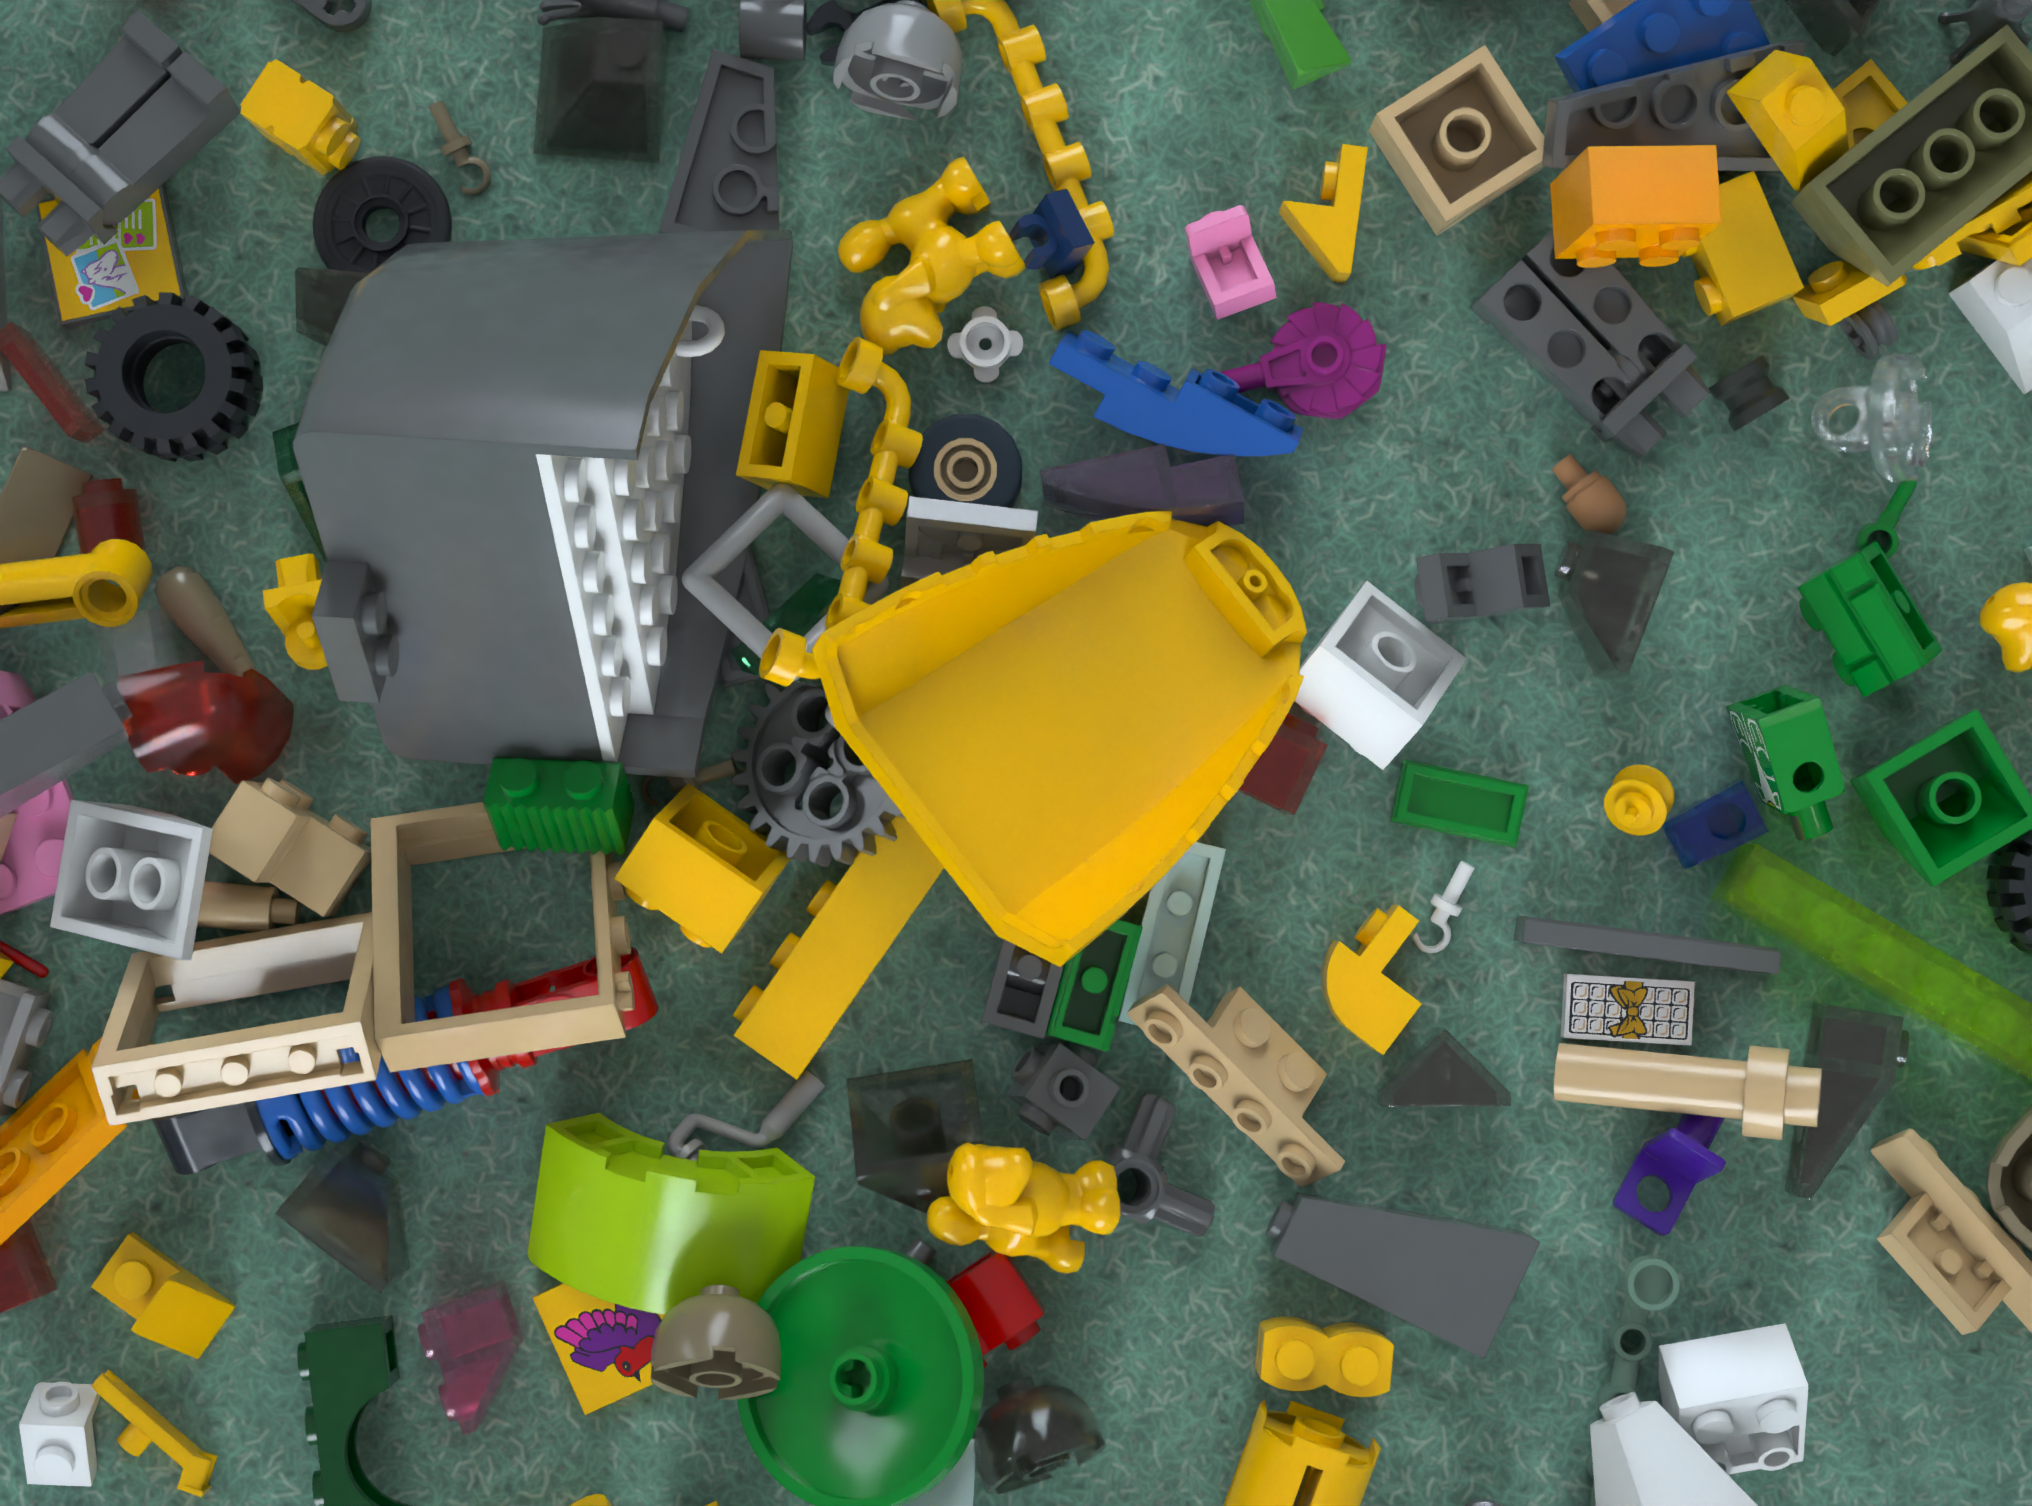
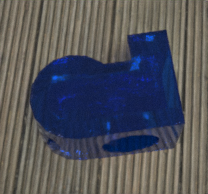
[1662,777,1769,869]

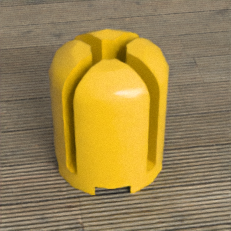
[1223,1400,1382,1506]

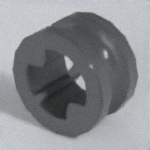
[1838,301,1899,360]

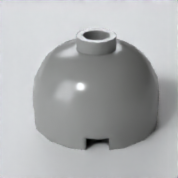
[833,0,962,121]

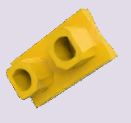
[263,554,328,670]

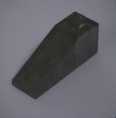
[1784,1002,1909,1199]

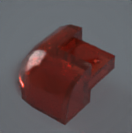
[117,661,294,785]

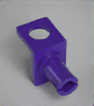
[1612,1114,1726,1236]

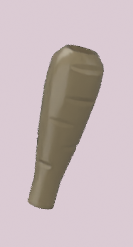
[155,565,271,704]

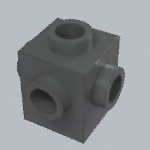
[1006,1040,1120,1141]

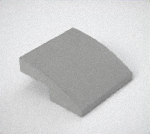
[901,496,1038,589]

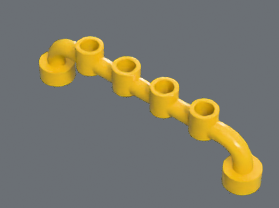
[926,0,1114,331]
[759,337,923,687]

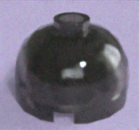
[973,1377,1107,1494]

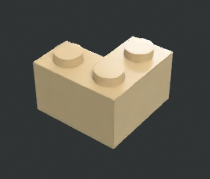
[209,777,371,917]

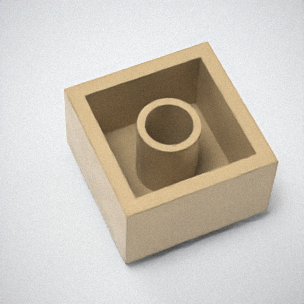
[1368,45,1544,236]

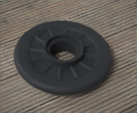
[313,156,452,288]

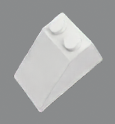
[50,799,213,960]

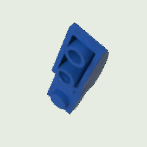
[1049,330,1303,456]

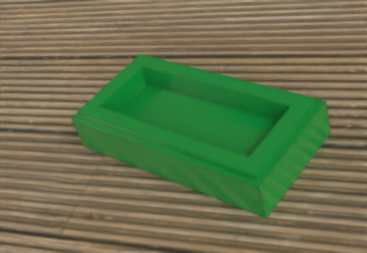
[1390,759,1529,848]

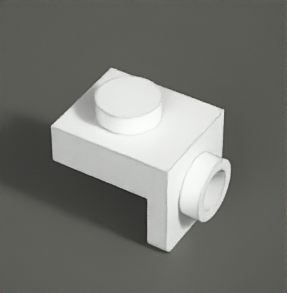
[19,1382,100,1486]

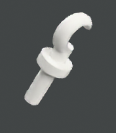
[1413,861,1475,953]

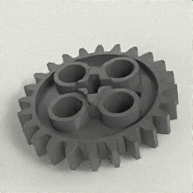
[731,677,907,867]

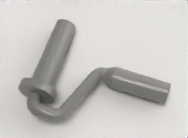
[668,1070,825,1161]

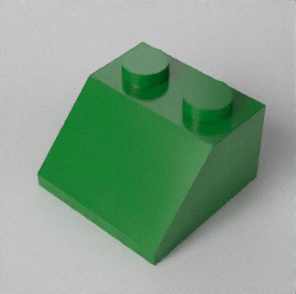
[1849,709,2032,887]

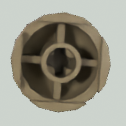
[651,1285,782,1400]

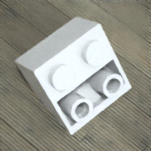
[1658,1323,1808,1475]

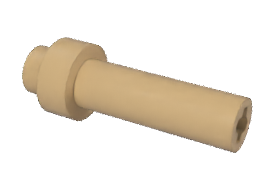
[1554,1043,1822,1140]

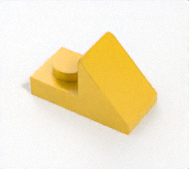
[1278,144,1368,284]
[91,1232,236,1359]

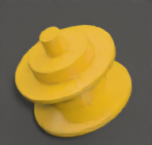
[1604,764,1675,836]

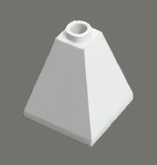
[1590,1392,1758,1506]

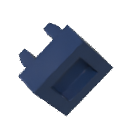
[1009,189,1095,279]

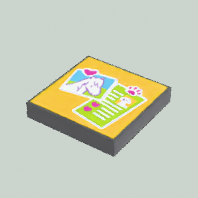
[36,183,188,328]

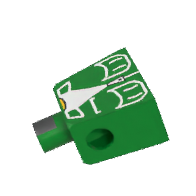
[1726,685,1845,840]

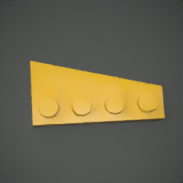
[1792,171,2032,326]

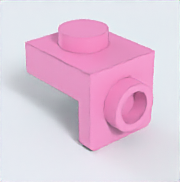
[1185,205,1277,320]

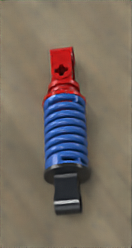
[152,947,659,1175]

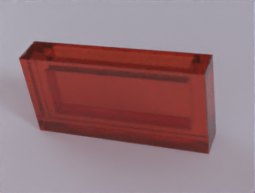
[0,322,105,444]

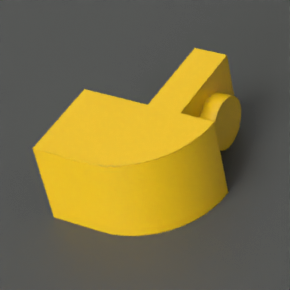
[1321,905,1422,1055]

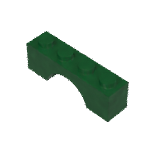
[297,1315,413,1506]

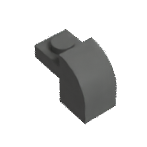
[1415,544,1550,624]

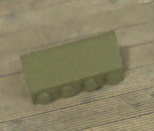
[1790,25,2032,287]

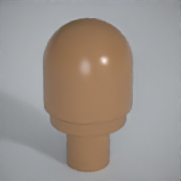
[1551,454,1627,536]

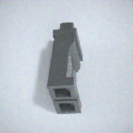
[0,10,240,256]
[1470,230,1711,458]

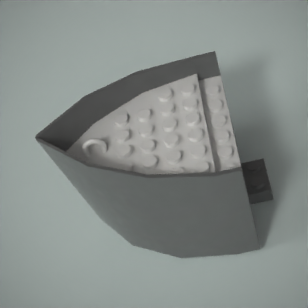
[293,230,793,779]

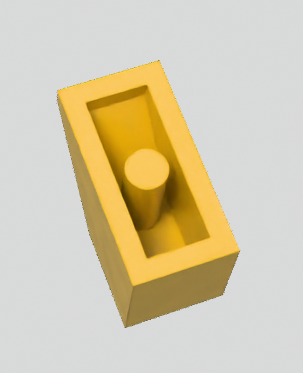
[1726,50,1849,192]

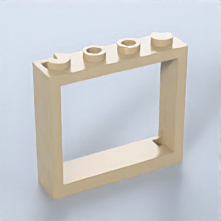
[371,802,635,1072]
[91,912,381,1126]

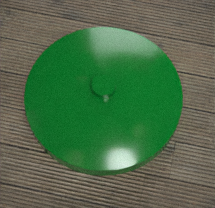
[737,1246,984,1506]

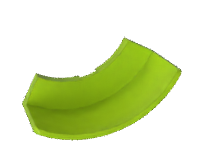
[528,1112,815,1315]

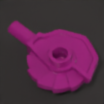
[1220,302,1386,420]

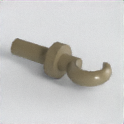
[429,100,491,196]
[641,759,737,806]

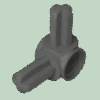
[1102,1093,1215,1237]

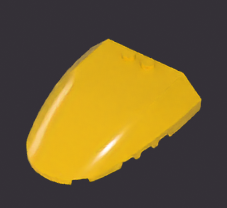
[812,511,1307,967]

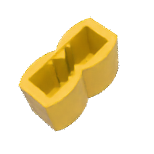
[1255,1316,1394,1397]

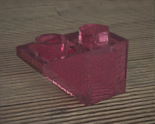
[418,1279,524,1435]

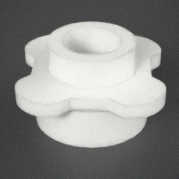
[947,306,1023,383]

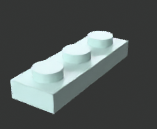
[1118,842,1226,1025]

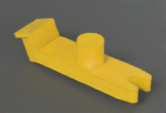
[91,1369,218,1497]

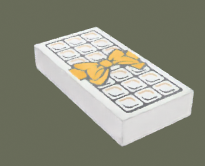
[1561,974,1695,1046]

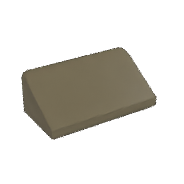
[0,446,94,564]

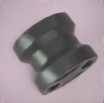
[1708,355,1790,432]

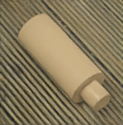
[197,881,301,932]

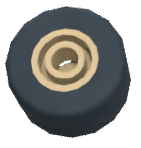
[909,414,1022,508]

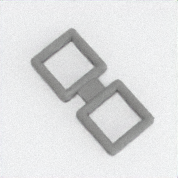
[682,482,889,731]

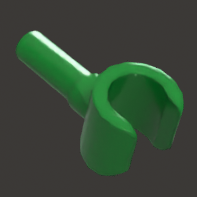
[1856,477,1917,559]

